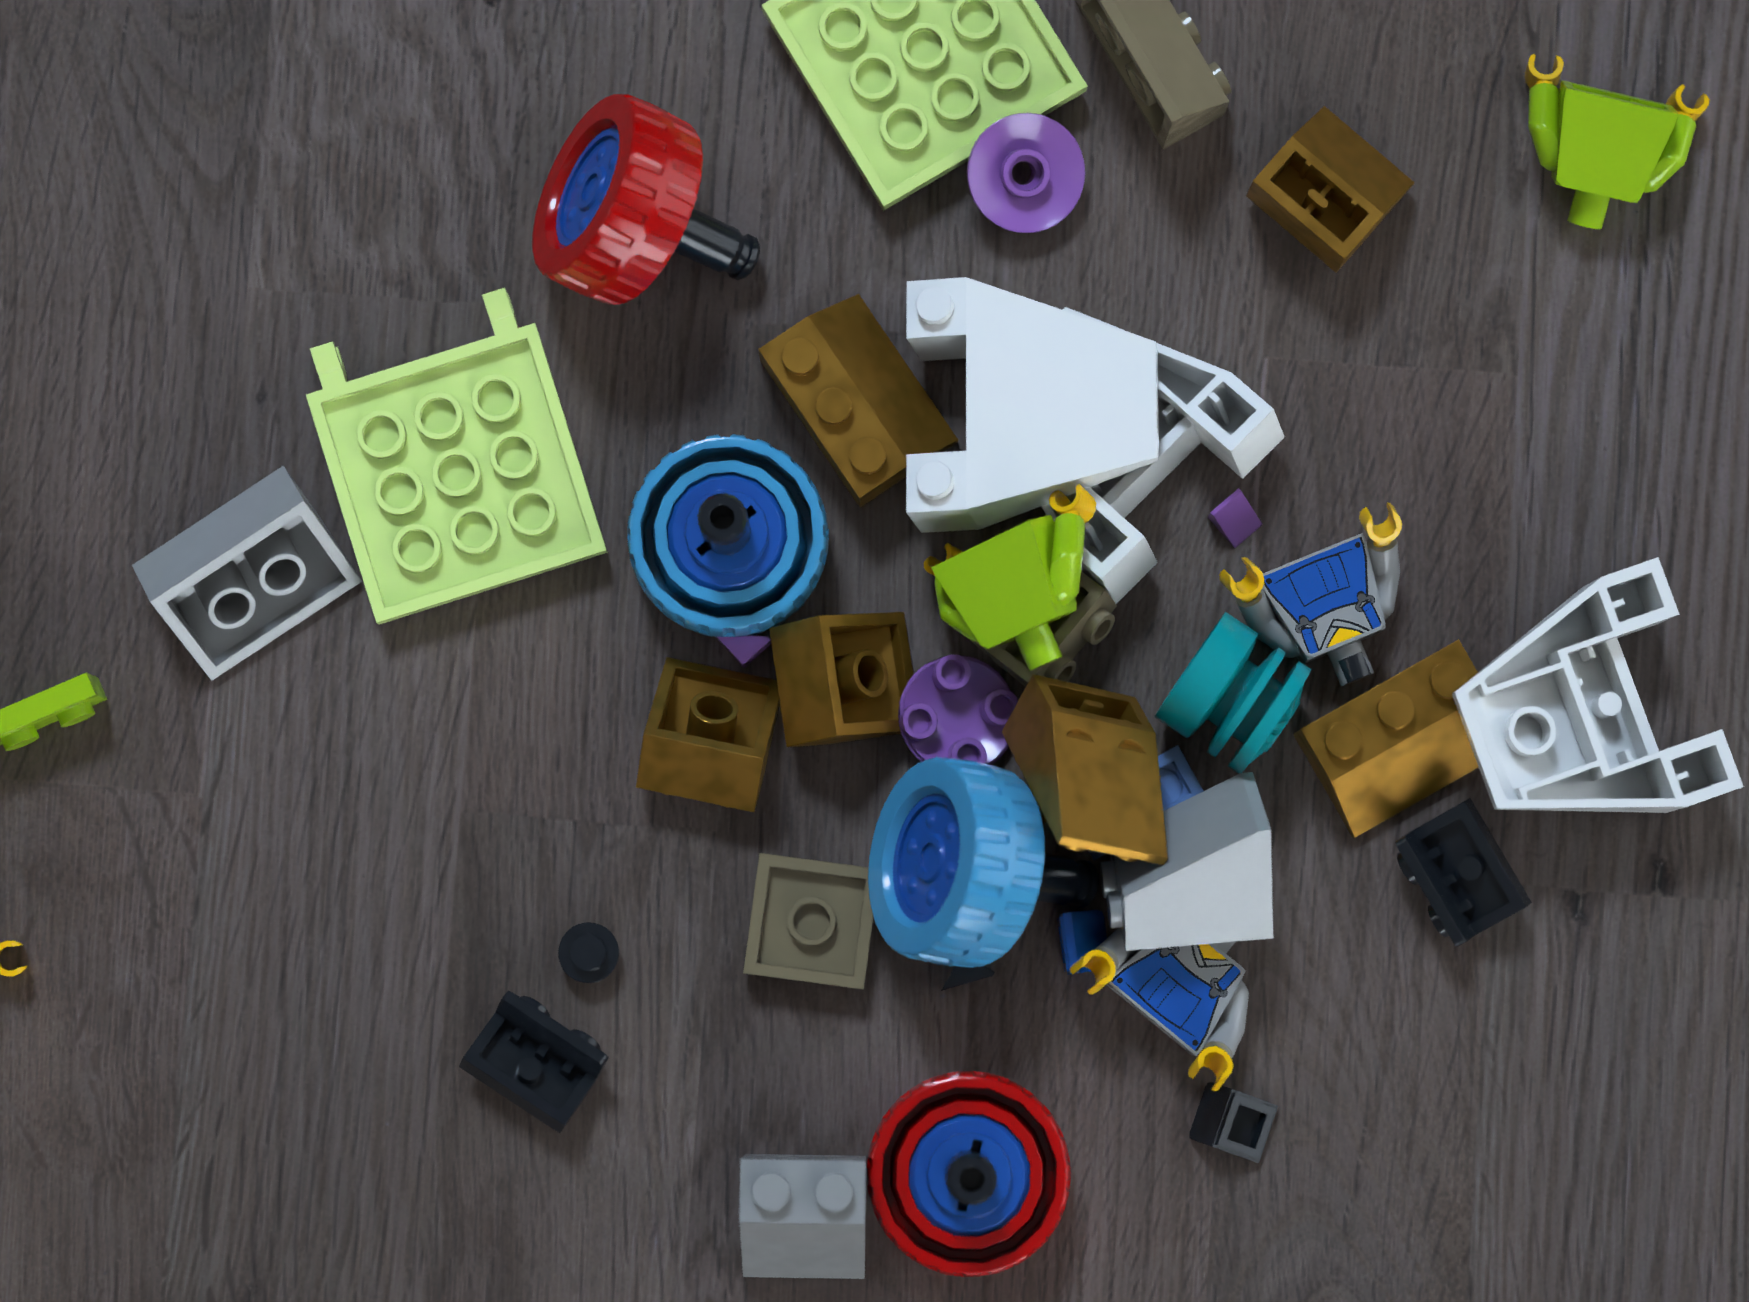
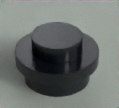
[558,922,619,983]

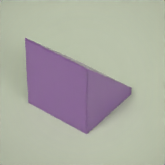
[1208,488,1263,548]
[716,635,771,668]

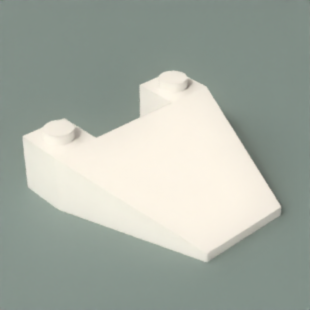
[906,277,1159,533]
[1042,307,1285,604]
[1452,557,1744,813]

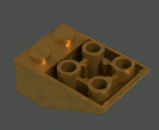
[1002,674,1168,865]

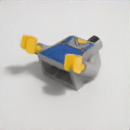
[1219,502,1402,687]
[1070,928,1249,1091]

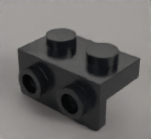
[1395,798,1532,947]
[459,991,609,1134]

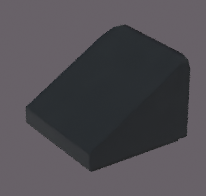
[1189,1082,1278,1163]

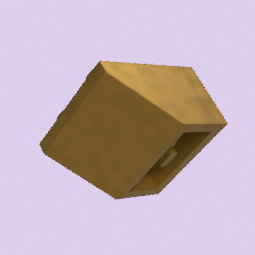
[1246,106,1415,273]

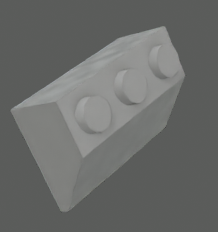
[132,465,362,681]

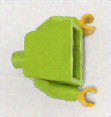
[1524,54,1709,229]
[924,484,1096,671]

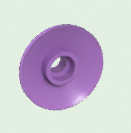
[967,113,1085,233]

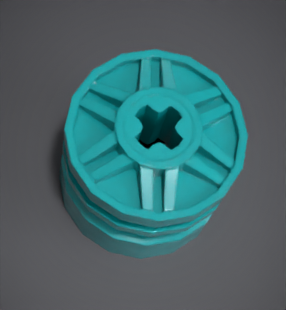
[1154,612,1312,774]

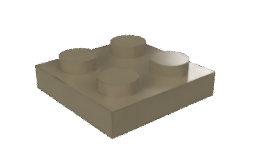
[743,853,873,990]

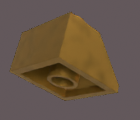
[769,612,913,747]
[636,657,780,812]

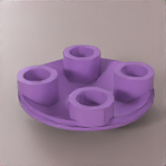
[898,655,1018,765]

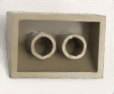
[1075,0,1231,150]

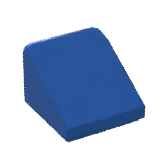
[1057,910,1107,975]

